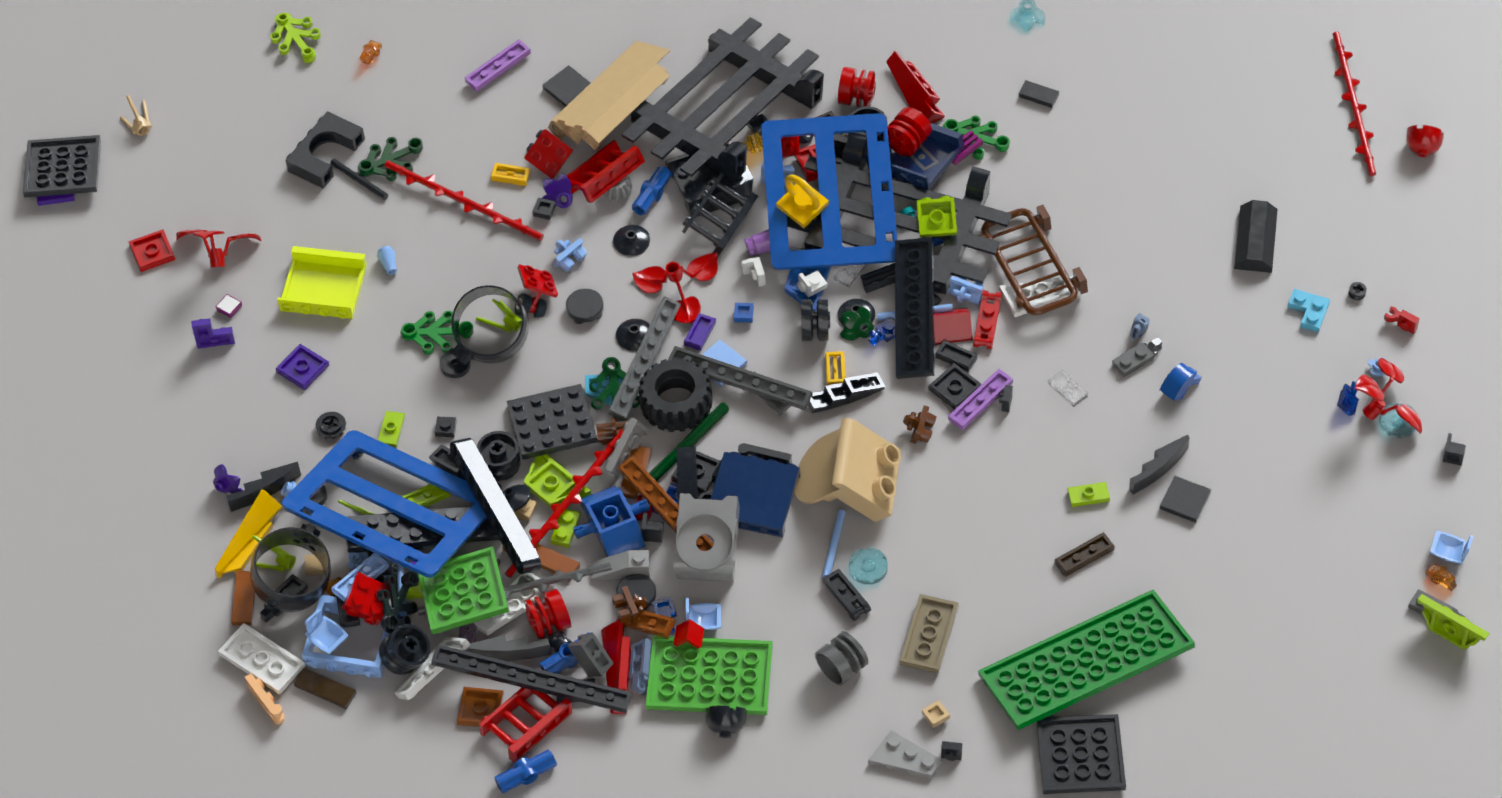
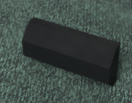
[1234,200,1278,273]

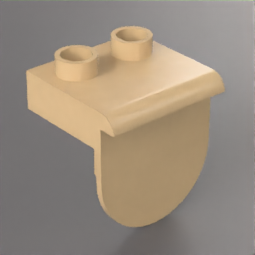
[794,418,901,522]

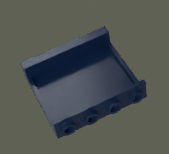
[865,123,965,190]
[710,452,801,538]

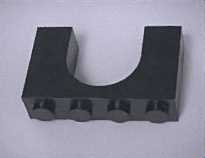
[285,111,365,189]

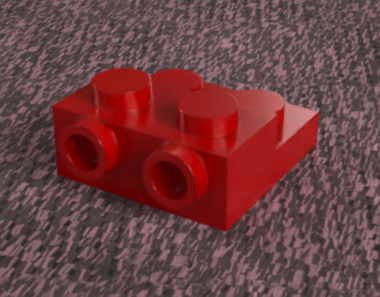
[341,572,390,625]

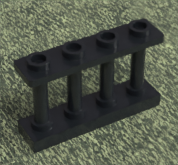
[682,172,758,257]

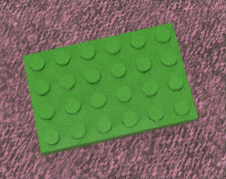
[646,636,773,715]

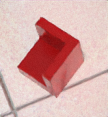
[673,619,705,649]

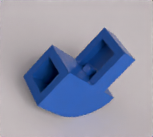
[1159,363,1202,401]

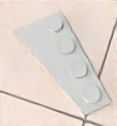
[999,276,1082,318]
[472,573,554,636]
[394,637,471,700]

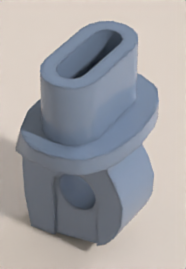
[1130,313,1150,340]

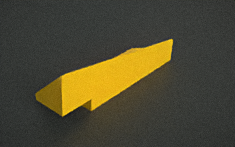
[215,489,282,578]

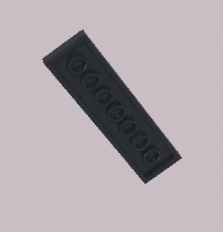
[895,237,935,379]
[345,506,499,553]

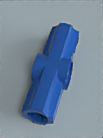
[632,166,672,216]
[539,632,589,674]
[494,749,557,793]

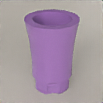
[744,229,770,256]

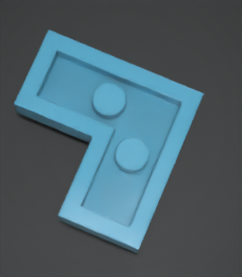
[1288,289,1330,332]

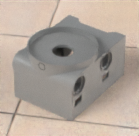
[674,493,740,582]

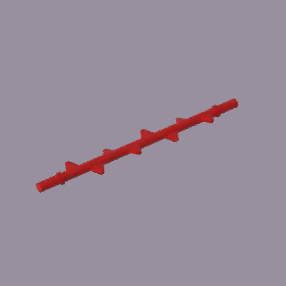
[1332,31,1376,177]
[385,160,544,241]
[505,430,623,578]

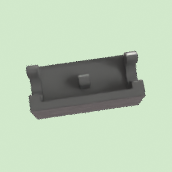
[567,632,614,677]

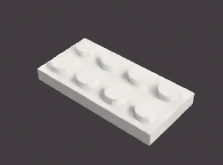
[218,623,306,695]

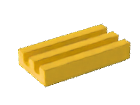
[491,163,531,186]
[825,351,846,386]

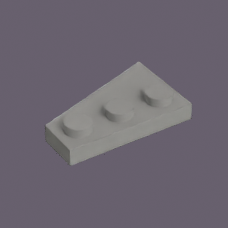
[605,417,650,477]
[868,730,942,779]

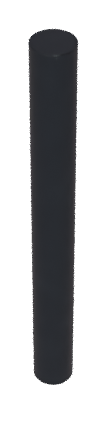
[330,158,388,200]

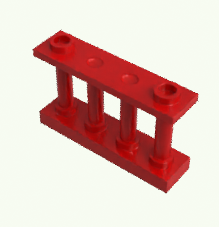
[567,140,645,203]
[479,687,572,763]

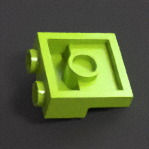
[917,196,957,238]

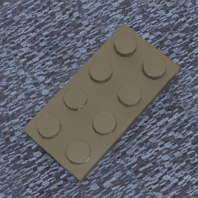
[900,594,959,674]

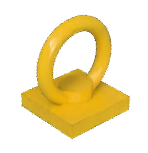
[776,174,829,228]

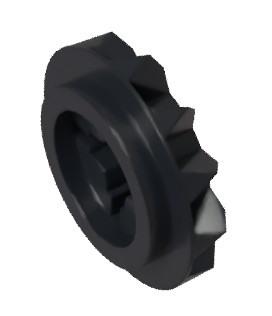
[315,412,346,439]

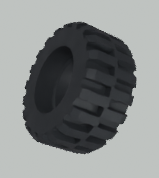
[639,358,713,432]

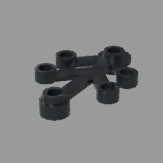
[377,571,419,633]

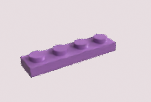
[464,39,531,92]
[948,369,1013,431]

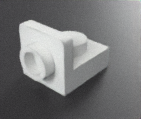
[741,257,766,287]
[797,270,828,298]

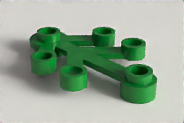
[942,116,1010,160]
[400,311,474,355]

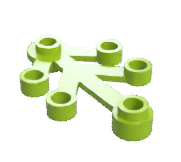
[270,12,321,63]

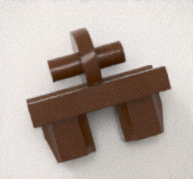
[903,405,937,444]
[596,418,629,445]
[612,586,647,626]

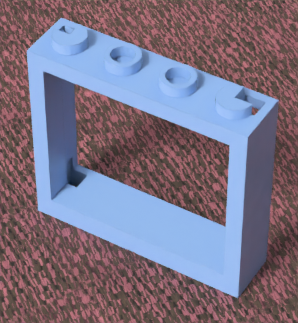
[302,595,399,678]

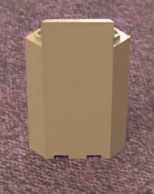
[548,41,670,150]

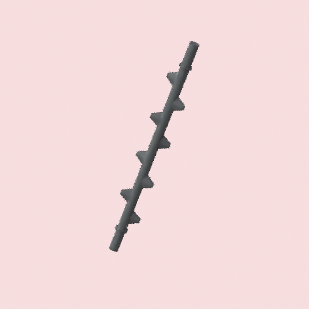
[417,562,612,616]

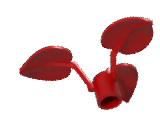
[176,229,262,268]
[632,252,718,324]
[1354,358,1422,434]

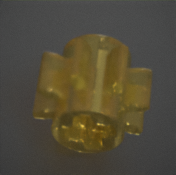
[743,132,763,154]

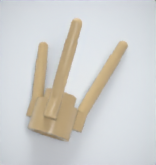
[120,95,152,136]

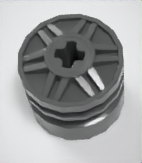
[815,631,868,686]

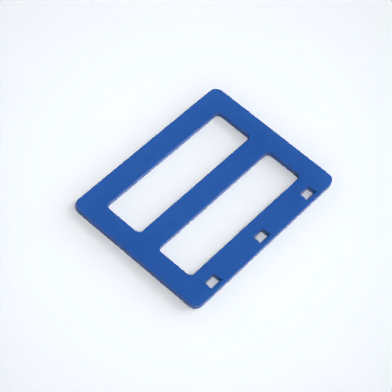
[761,113,897,270]
[282,430,487,578]

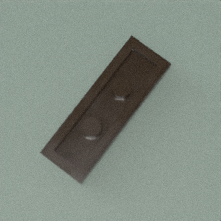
[1054,532,1115,577]
[294,668,357,709]

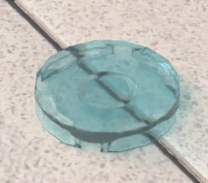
[1379,403,1416,438]
[849,548,888,584]

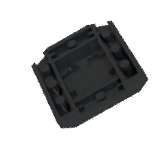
[665,143,754,217]

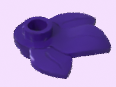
[542,174,573,208]
[213,464,243,494]

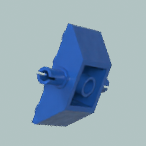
[573,485,650,557]

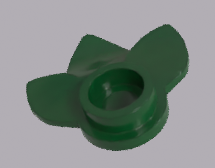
[840,306,874,341]

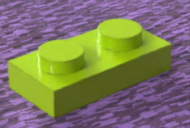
[550,509,581,548]

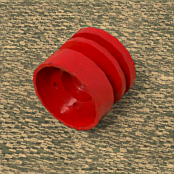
[838,67,876,107]
[887,107,932,157]
[524,589,572,640]

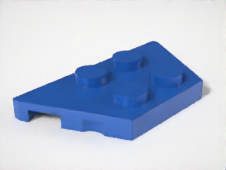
[784,267,832,311]

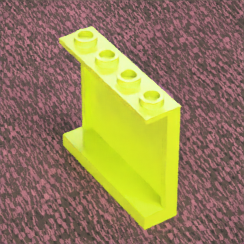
[277,246,367,319]

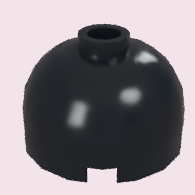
[706,705,747,738]

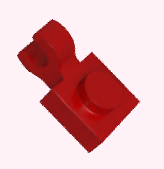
[1384,306,1420,334]

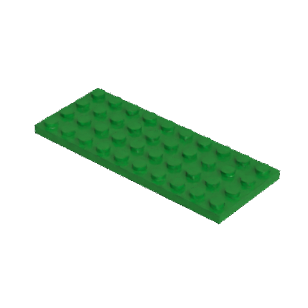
[978,589,1195,730]

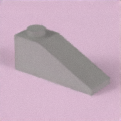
[591,550,650,581]

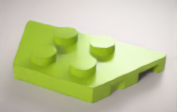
[524,454,591,508]
[1417,594,1490,650]

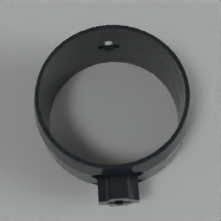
[451,285,529,366]
[250,524,331,612]

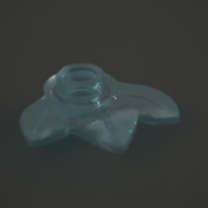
[1010,0,1046,32]

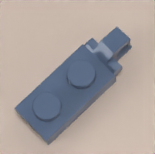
[629,638,651,695]

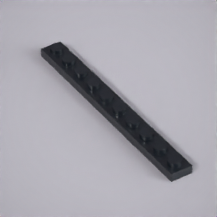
[431,644,632,713]

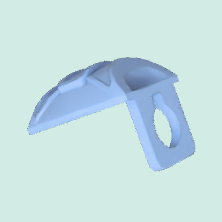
[1430,531,1473,564]
[686,598,721,630]
[305,609,349,654]

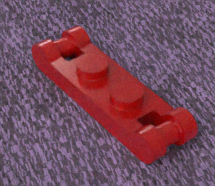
[973,290,1002,349]

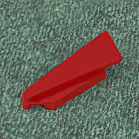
[886,51,945,123]
[601,619,631,714]

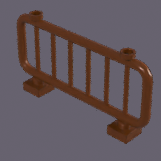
[980,205,1088,315]

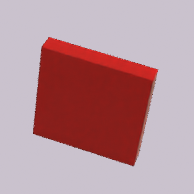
[128,229,176,272]

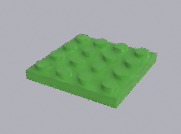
[418,546,510,634]

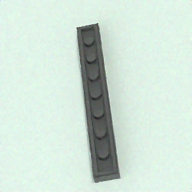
[607,296,681,421]
[668,346,813,411]

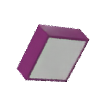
[215,294,242,318]

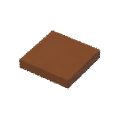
[457,687,504,727]

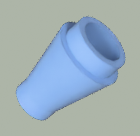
[377,246,397,275]

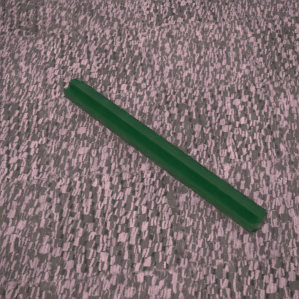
[649,402,729,482]

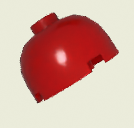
[1406,125,1444,157]

